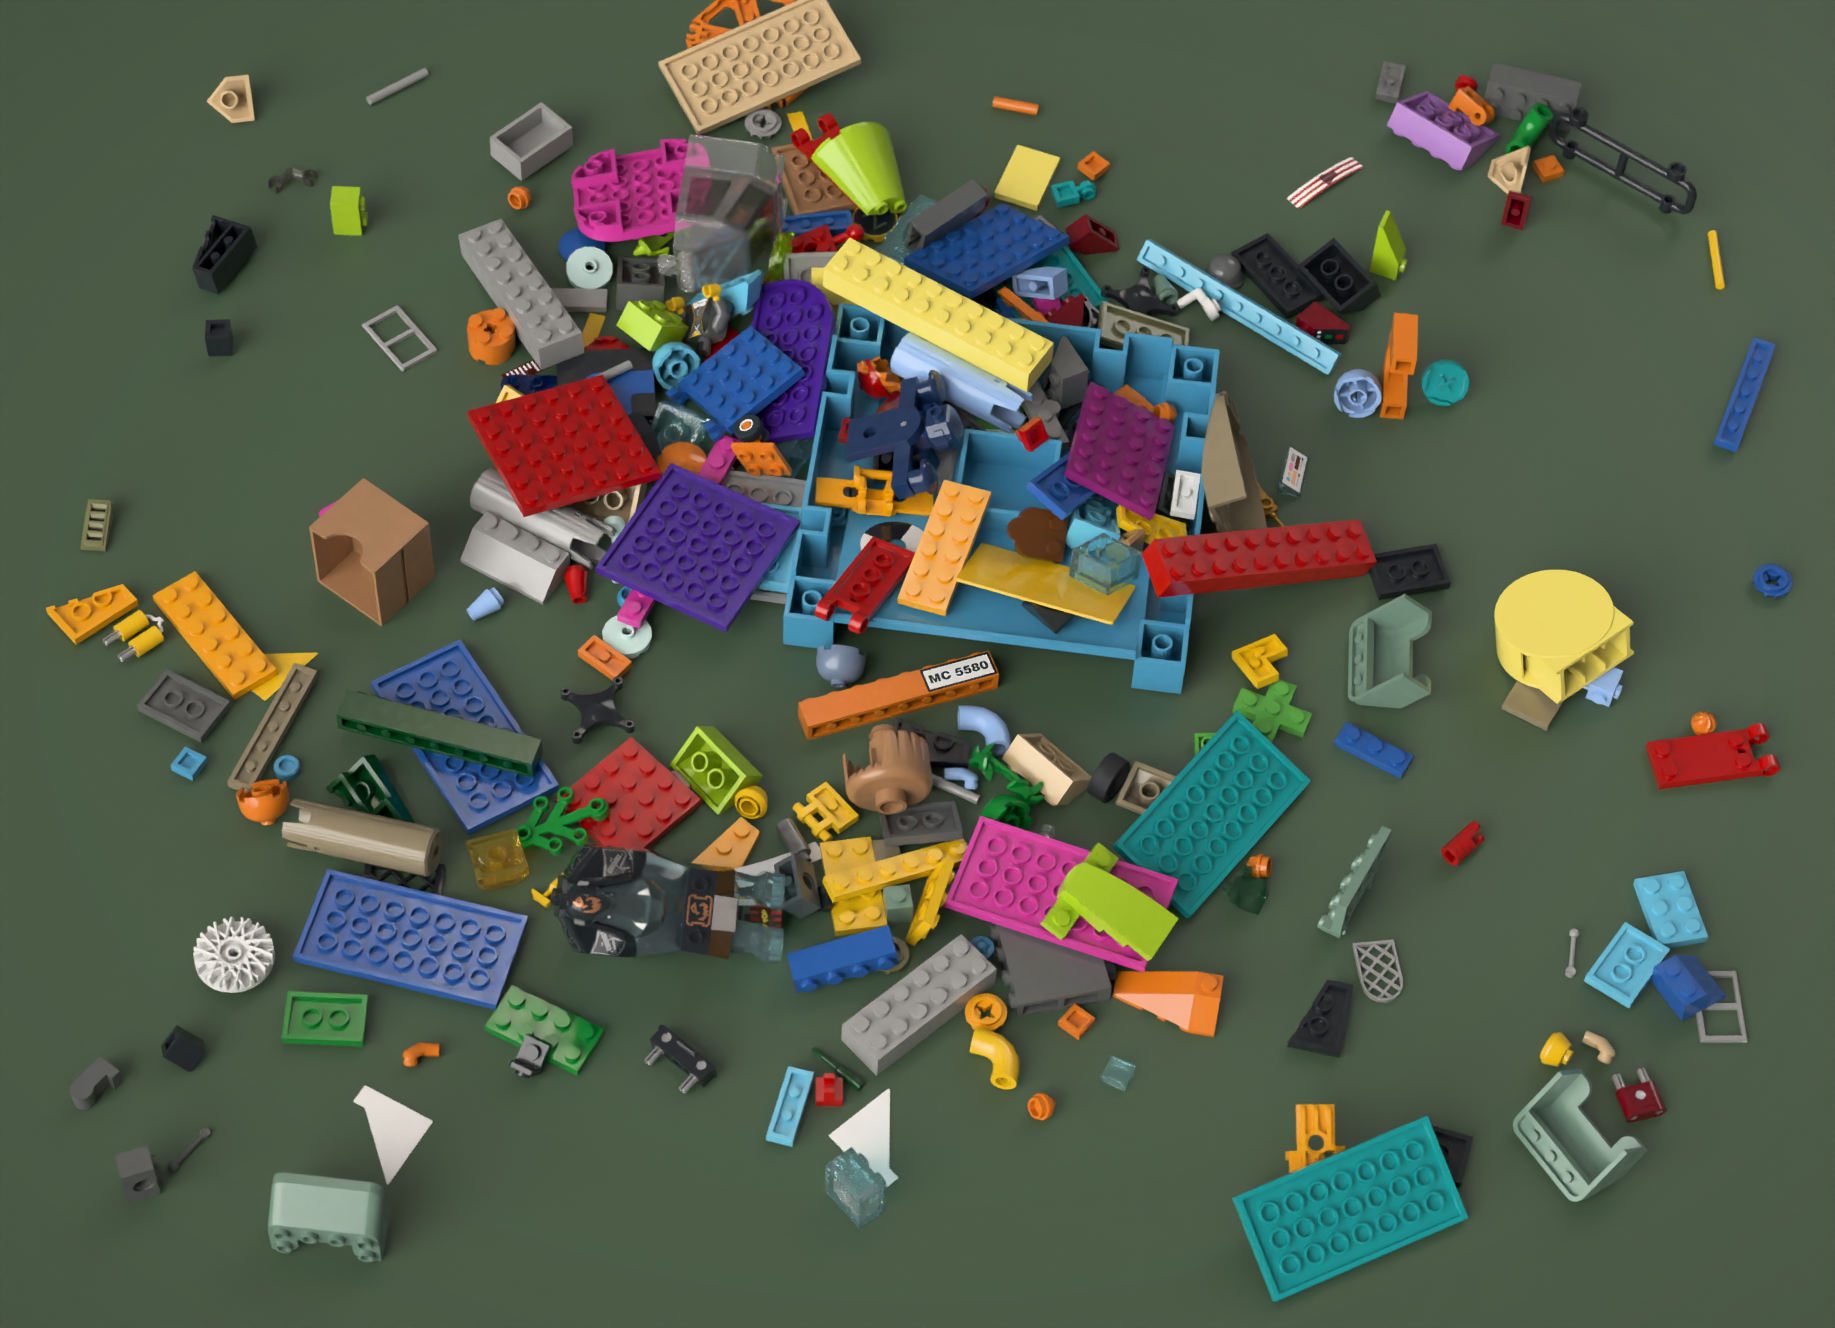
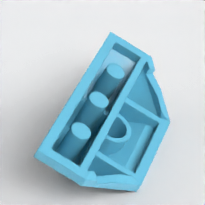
[686,269,765,320]

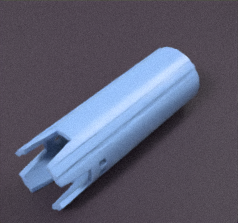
[890,333,1033,434]

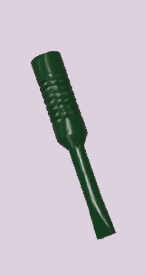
[811,1047,865,1092]

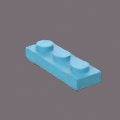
[766,1066,814,1147]

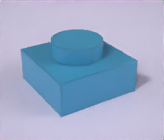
[171,746,208,781]

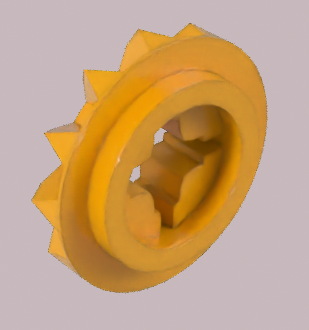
[965,993,1007,1032]

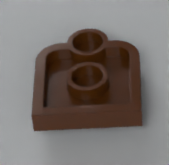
[1007,507,1069,563]

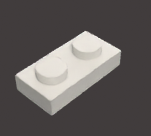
[1170,470,1201,520]

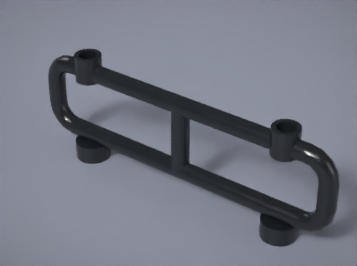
[1549,108,1697,214]

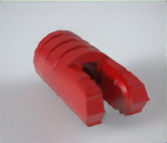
[1441,821,1485,866]

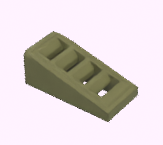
[80,499,115,552]

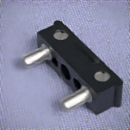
[644,1025,718,1093]

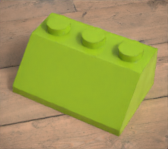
[670,726,763,815]

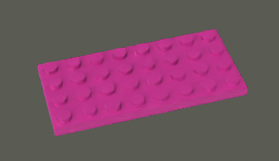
[945,816,1178,972]

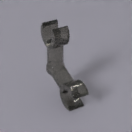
[268,167,318,193]

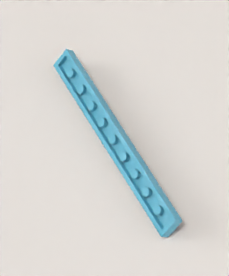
[1137,239,1342,375]

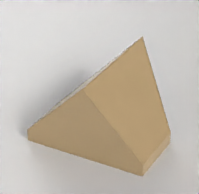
[206,74,255,123]
[1488,146,1531,194]

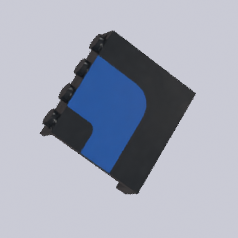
[557,348,657,430]

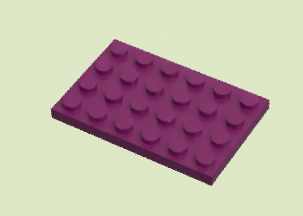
[1064,382,1175,520]

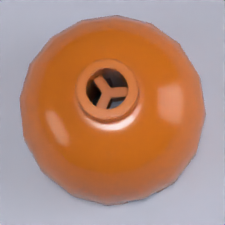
[236,779,290,825]

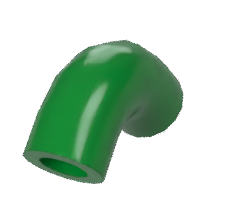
[1506,103,1553,154]

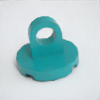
[1421,359,1470,406]

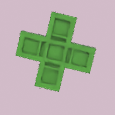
[1232,679,1312,744]

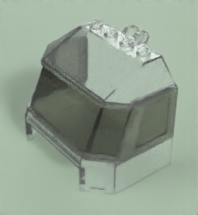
[657,134,788,292]

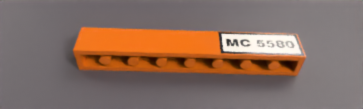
[798,651,999,741]

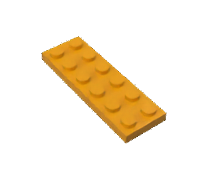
[897,480,991,616]
[152,571,277,700]

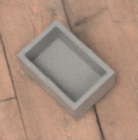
[490,102,573,181]

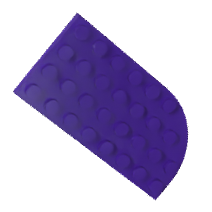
[732,280,836,443]

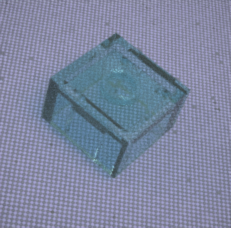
[1069,533,1142,595]

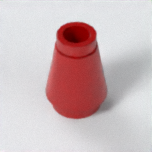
[564,565,588,604]

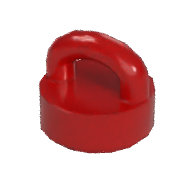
[1454,75,1478,95]

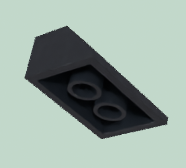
[1297,238,1381,314]

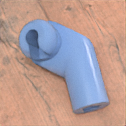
[944,767,979,789]

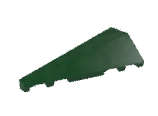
[326,754,415,823]

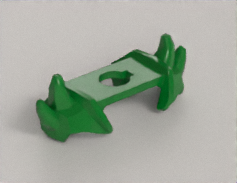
[969,743,1044,806]

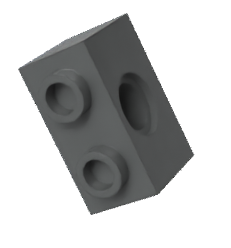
[774,854,821,919]
[115,1145,163,1204]

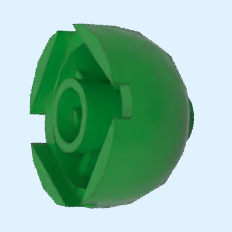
[981,795,1032,831]

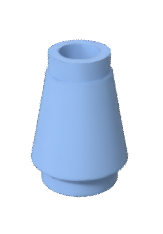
[466,587,505,621]

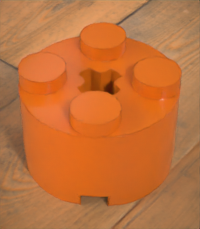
[467,308,516,365]

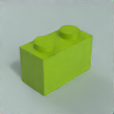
[330,186,368,236]

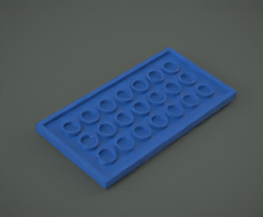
[371,639,559,835]
[293,869,529,1010]

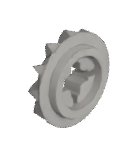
[745,109,781,139]

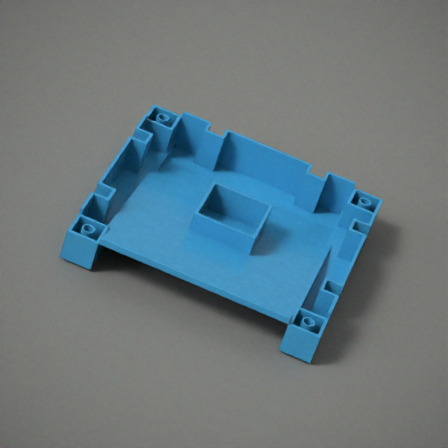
[783,303,1220,694]

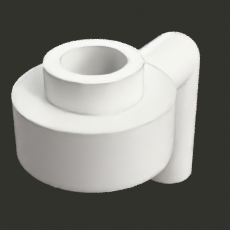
[1177,288,1221,321]

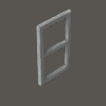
[362,305,438,372]
[1696,971,1748,1043]

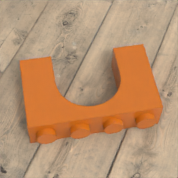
[1380,313,1418,420]

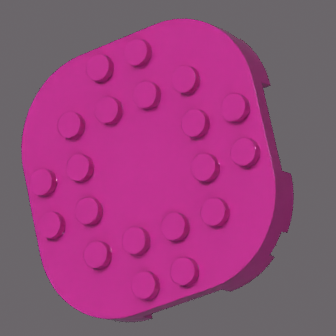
[571,139,715,242]

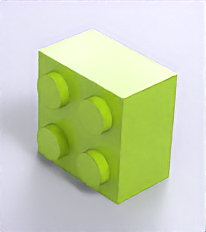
[616,300,689,351]

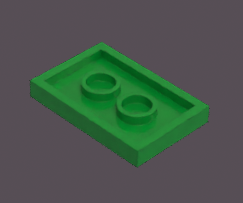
[282,991,369,1047]

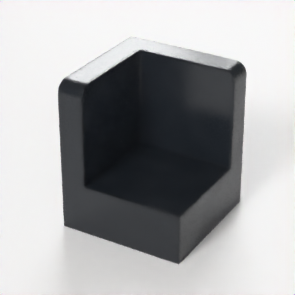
[205,319,233,357]
[161,1025,206,1072]

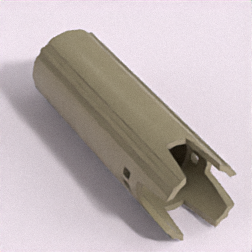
[282,798,443,877]

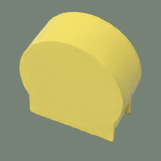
[1495,570,1634,704]

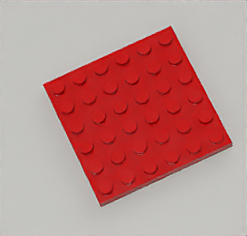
[467,374,661,517]

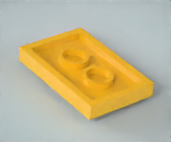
[905,857,955,946]

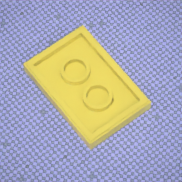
[994,145,1060,211]

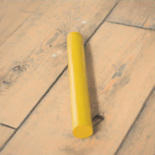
[1708,230,1725,289]

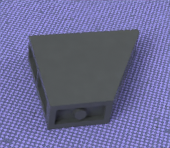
[989,923,1112,1018]

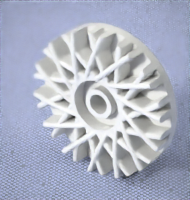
[193,917,275,993]

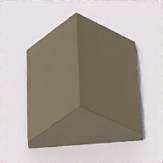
[1116,761,1176,814]

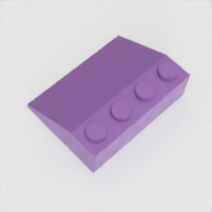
[1387,91,1500,170]

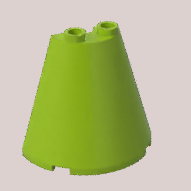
[811,122,908,216]

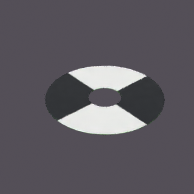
[860,522,924,552]

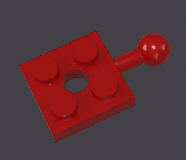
[784,223,865,253]

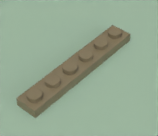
[227,663,318,792]

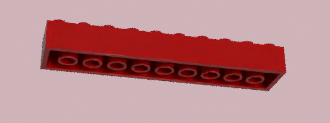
[1142,519,1377,598]

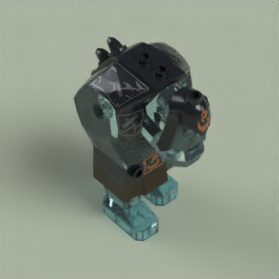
[551,844,785,964]

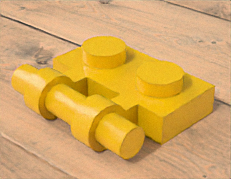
[792,782,859,842]

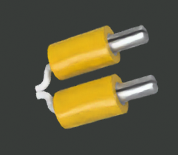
[103,610,164,662]

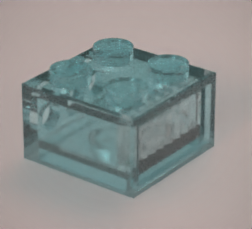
[825,1147,887,1229]

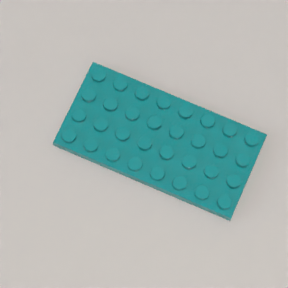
[1112,710,1311,919]
[1232,1116,1468,1301]

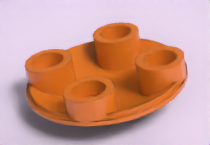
[658,442,707,476]

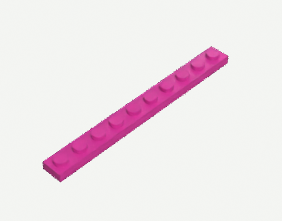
[617,435,743,629]

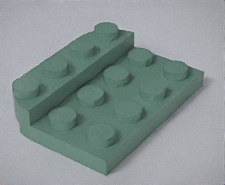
[1317,826,1392,939]

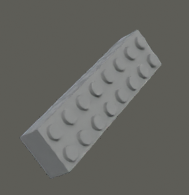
[459,219,584,370]

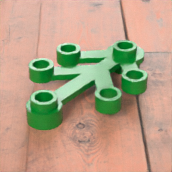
[512,787,610,855]

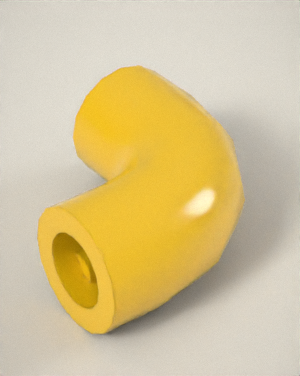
[969,1027,1019,1090]

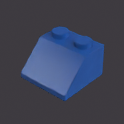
[1651,955,1726,1021]

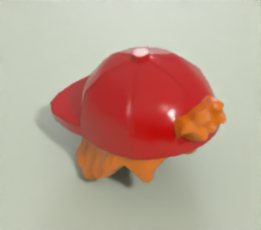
[857,356,901,399]

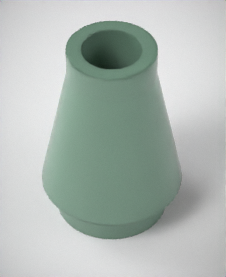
[1152,274,1178,305]

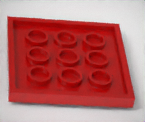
[555,737,701,849]

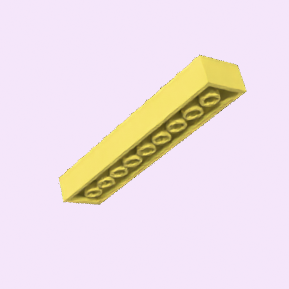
[823,238,1054,392]

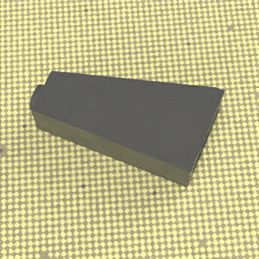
[904,179,988,253]

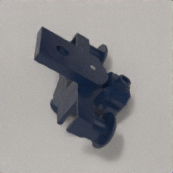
[846,370,964,500]

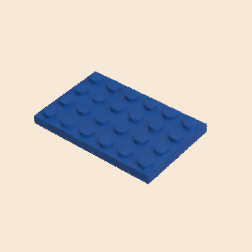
[904,204,1069,299]

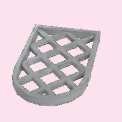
[1352,939,1403,1003]

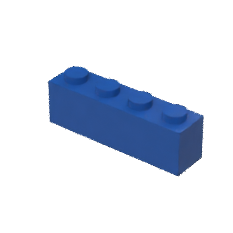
[787,925,899,993]

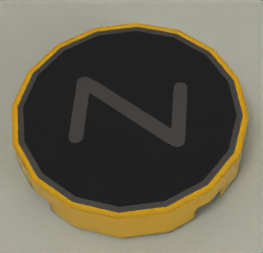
[852,208,898,242]

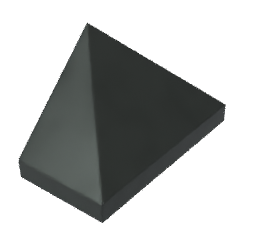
[1021,601,1074,634]

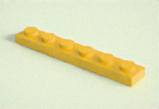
[822,838,968,903]

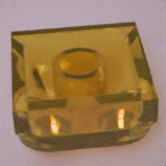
[465,828,530,890]

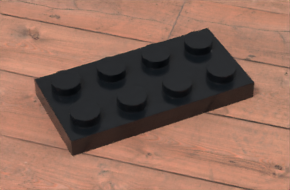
[1231,233,1324,318]

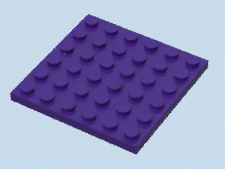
[596,463,800,633]

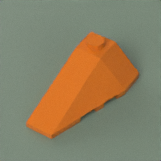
[1113,971,1224,1037]

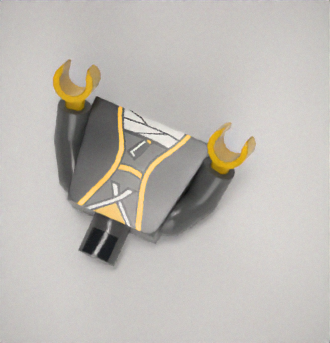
[665,283,733,356]

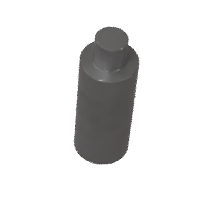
[776,818,812,863]

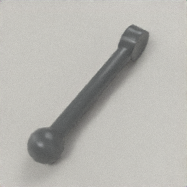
[168,1128,211,1172]

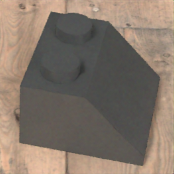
[1048,336,1088,410]

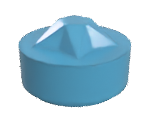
[970,936,994,961]

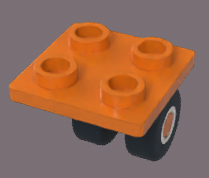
[731,414,793,476]

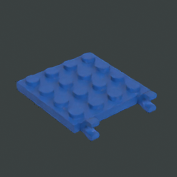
[665,326,805,443]

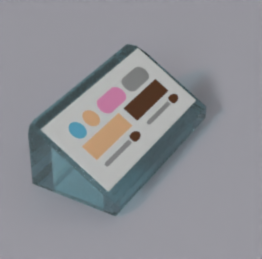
[1277,446,1310,497]

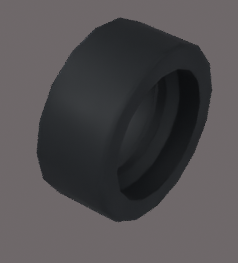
[1088,752,1131,803]

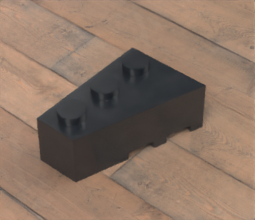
[192,215,258,294]

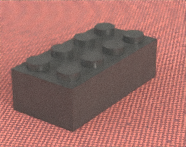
[1484,62,1582,133]

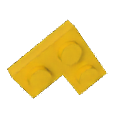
[1232,634,1288,689]

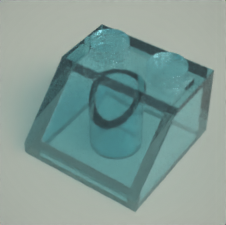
[651,400,712,451]

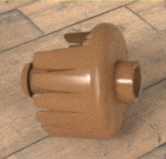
[843,724,933,814]

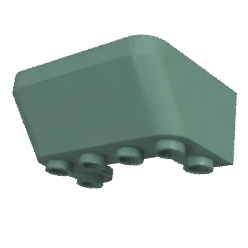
[1348,594,1432,709]
[1513,1069,1648,1202]
[268,1173,390,1262]

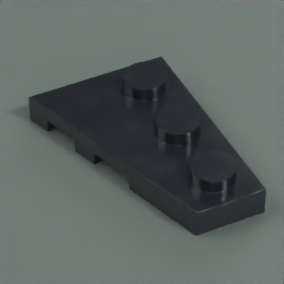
[894,717,969,769]
[1287,979,1353,1058]

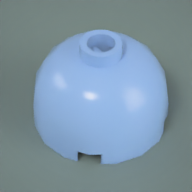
[1334,369,1382,418]

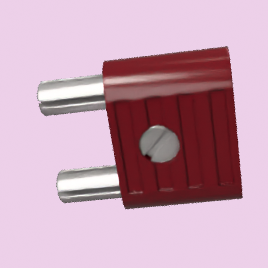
[1612,1068,1666,1123]

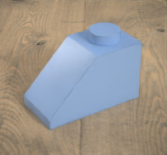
[1012,266,1068,300]

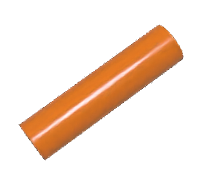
[992,96,1039,116]

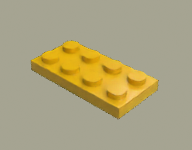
[820,836,887,937]

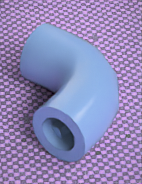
[957,705,1011,756]

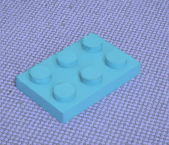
[1633,871,1708,948]
[1584,922,1670,1008]

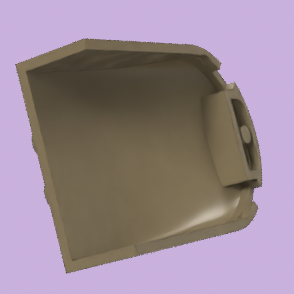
[1202,391,1268,533]

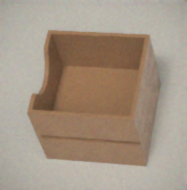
[309,478,435,626]

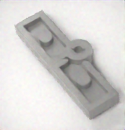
[1022,380,1069,449]

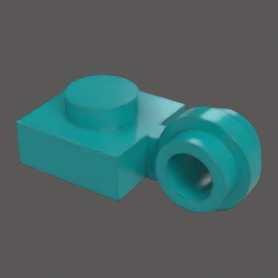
[1051,180,1097,208]

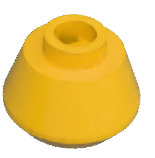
[734,786,768,819]
[1540,1032,1574,1067]

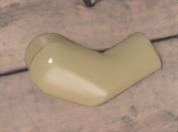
[1582,1031,1615,1064]

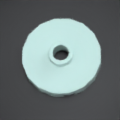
[566,247,613,289]
[602,616,652,659]

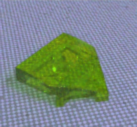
[768,232,794,282]

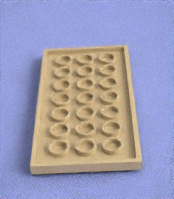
[658,0,861,136]

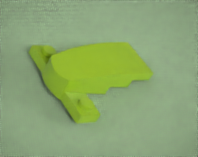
[1040,842,1179,961]

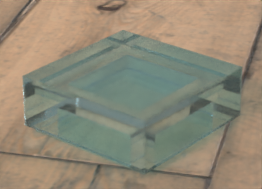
[1100,1055,1136,1091]

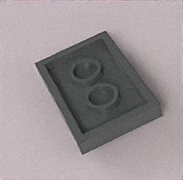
[137,669,231,743]
[879,801,963,847]

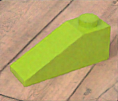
[1369,210,1408,281]

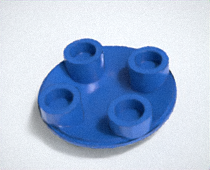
[558,228,605,268]

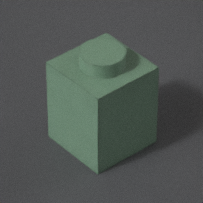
[883,884,913,925]

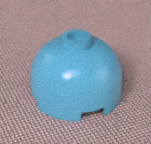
[652,342,700,390]

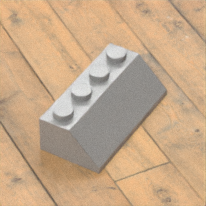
[460,511,570,605]

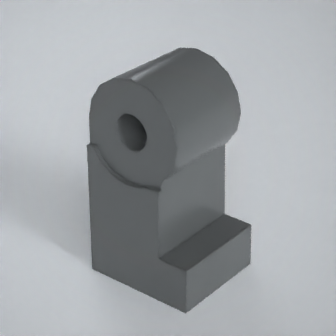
[70,1056,123,1110]

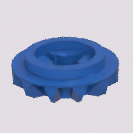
[1752,564,1793,599]

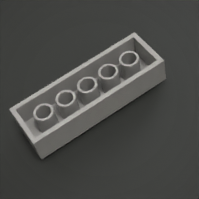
[841,934,997,1076]

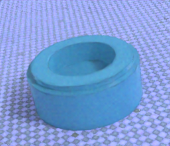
[274,755,300,781]

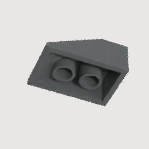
[616,256,665,312]

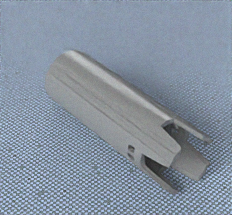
[470,468,615,570]

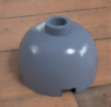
[816,644,867,688]

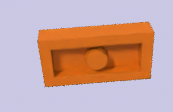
[578,635,632,681]

